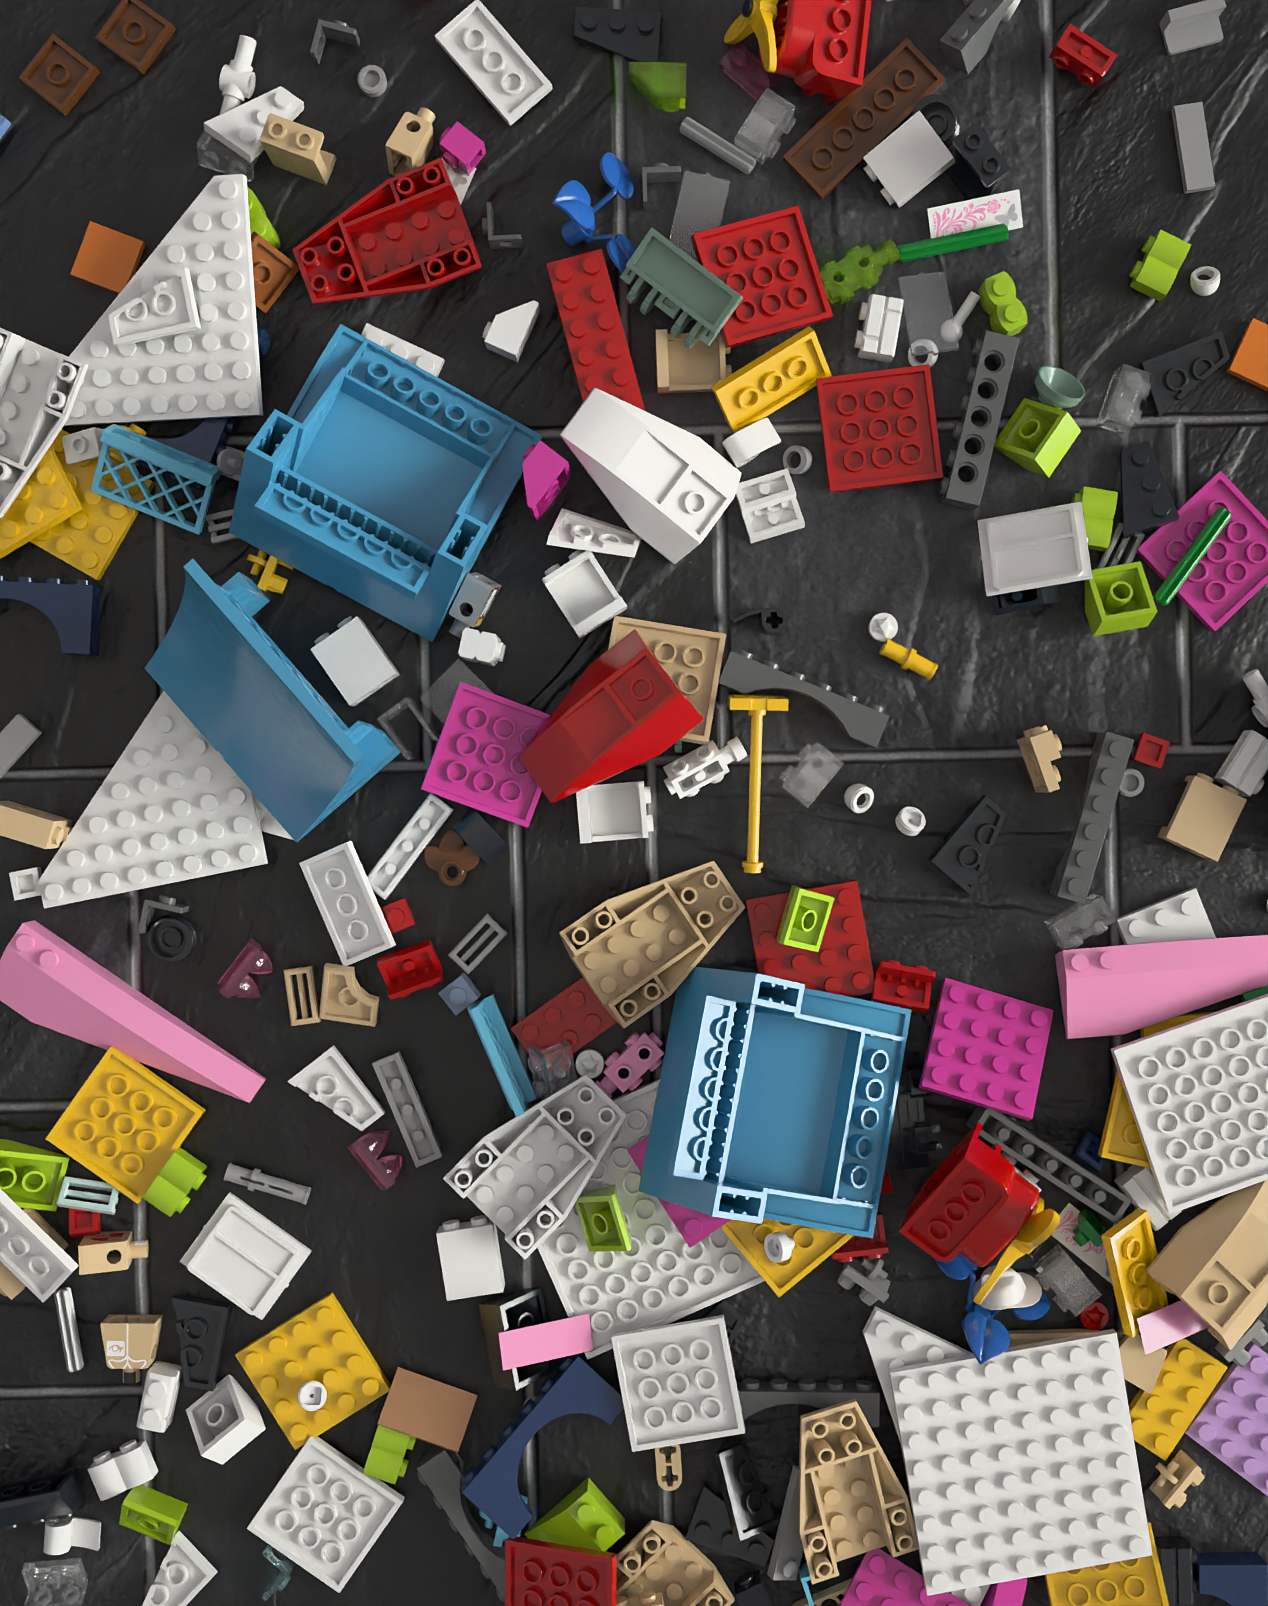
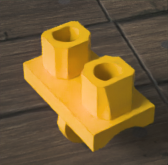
[246,550,294,594]

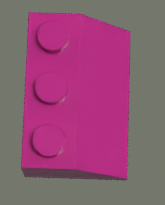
[522,440,572,522]

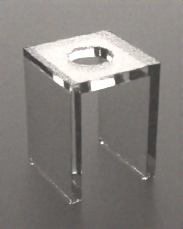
[377,697,439,760]

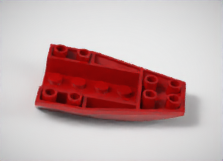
[292,158,482,305]
[518,629,705,803]

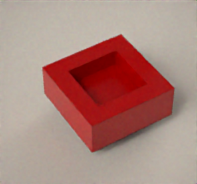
[1131,733,1170,769]
[381,898,416,934]
[69,1203,101,1238]

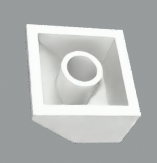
[186,1374,266,1465]

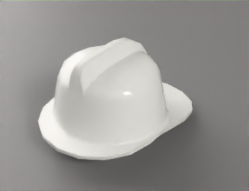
[973,1265,1042,1310]

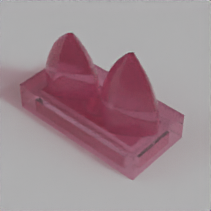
[718,42,780,104]
[217,939,273,999]
[347,1130,402,1190]

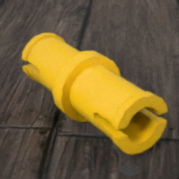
[879,638,938,680]

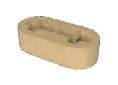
[655,1444,682,1491]

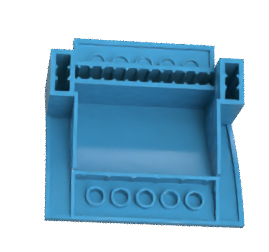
[229,324,543,642]
[145,559,401,842]
[638,967,912,1238]

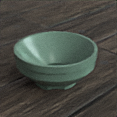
[1035,366,1085,410]

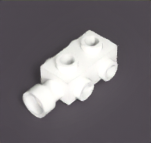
[663,737,748,799]

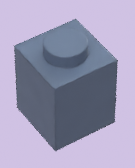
[438,972,481,1015]

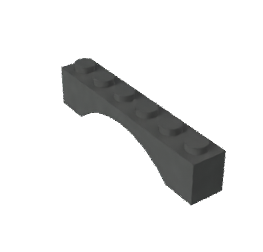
[939,0,1014,74]
[718,649,889,748]
[1049,732,1134,904]
[736,1378,880,1427]
[417,1446,505,1603]

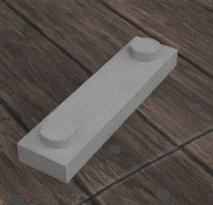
[372,1051,443,1168]
[767,1465,803,1580]

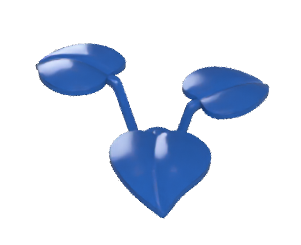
[552,152,638,286]
[935,1254,1050,1364]

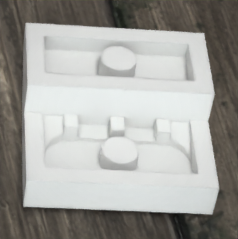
[736,468,805,543]

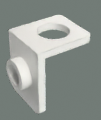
[62,427,110,465]

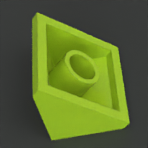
[776,885,834,952]
[575,1184,631,1252]
[119,1485,188,1545]

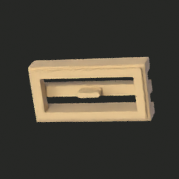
[284,966,321,1026]

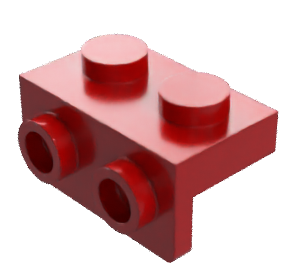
[1049,24,1117,88]
[377,940,443,1000]
[871,960,936,1013]
[831,1212,889,1262]

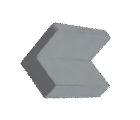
[1159,0,1226,55]

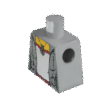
[449,572,502,638]

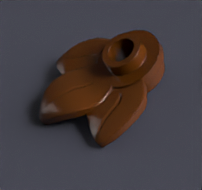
[424,829,480,886]

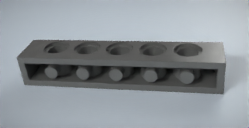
[939,330,1020,510]
[966,1106,1132,1224]

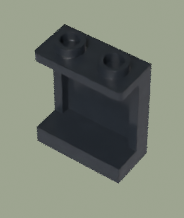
[945,122,1011,200]

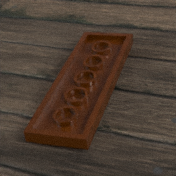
[782,38,946,201]

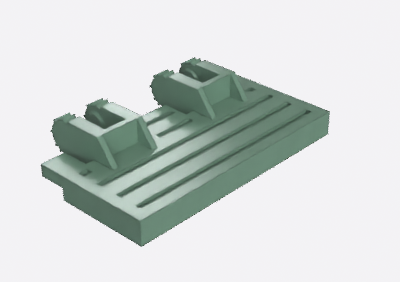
[620,227,744,349]

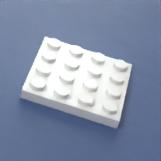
[611,1315,745,1452]
[247,1435,405,1593]

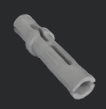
[224,1163,311,1205]

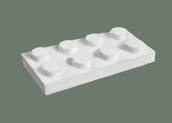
[434,0,553,126]
[299,841,396,966]
[0,1189,79,1302]

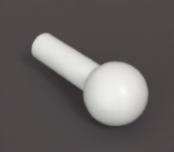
[940,291,980,343]

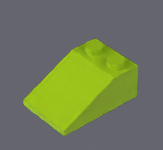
[0,1139,69,1211]
[525,1477,625,1551]

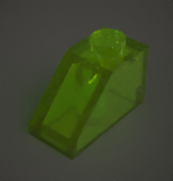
[629,62,686,112]

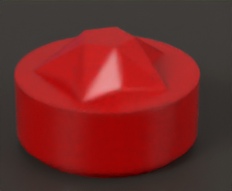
[1078,1299,1109,1330]

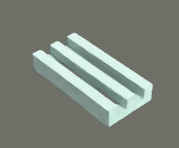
[56,1176,121,1215]

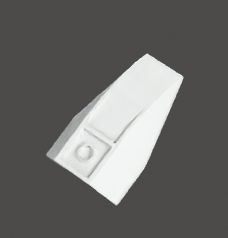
[0,328,88,519]
[560,388,742,564]
[443,1074,627,1259]

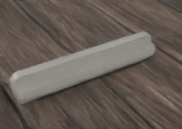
[679,117,756,174]
[54,1287,84,1372]

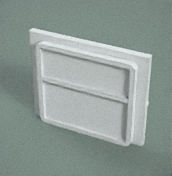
[977,502,1093,596]
[180,1192,312,1320]

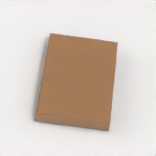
[377,1367,478,1453]

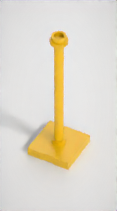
[727,695,789,873]

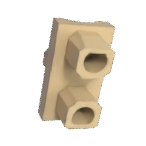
[1149,1450,1204,1509]

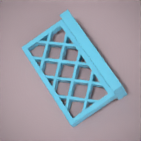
[91,424,221,535]
[467,994,538,1117]

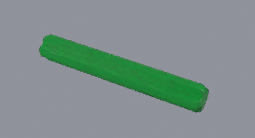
[896,224,1009,262]
[1153,507,1232,606]

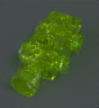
[820,239,900,304]

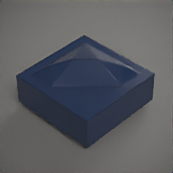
[1073,1132,1107,1173]

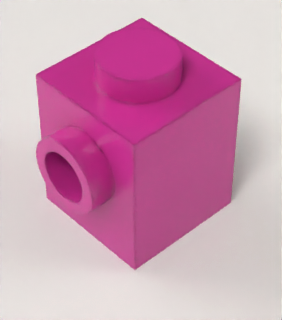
[439,121,486,176]

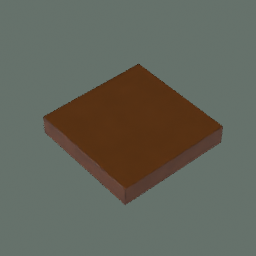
[95,0,176,75]
[18,33,100,117]

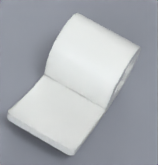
[722,418,781,468]
[43,1516,101,1555]

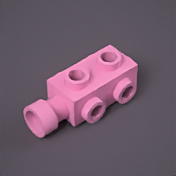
[595,1031,664,1098]

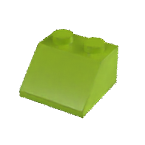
[994,398,1081,478]
[1085,561,1157,636]

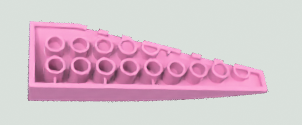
[0,920,266,1103]
[1055,935,1268,1039]

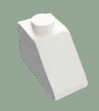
[483,300,540,362]

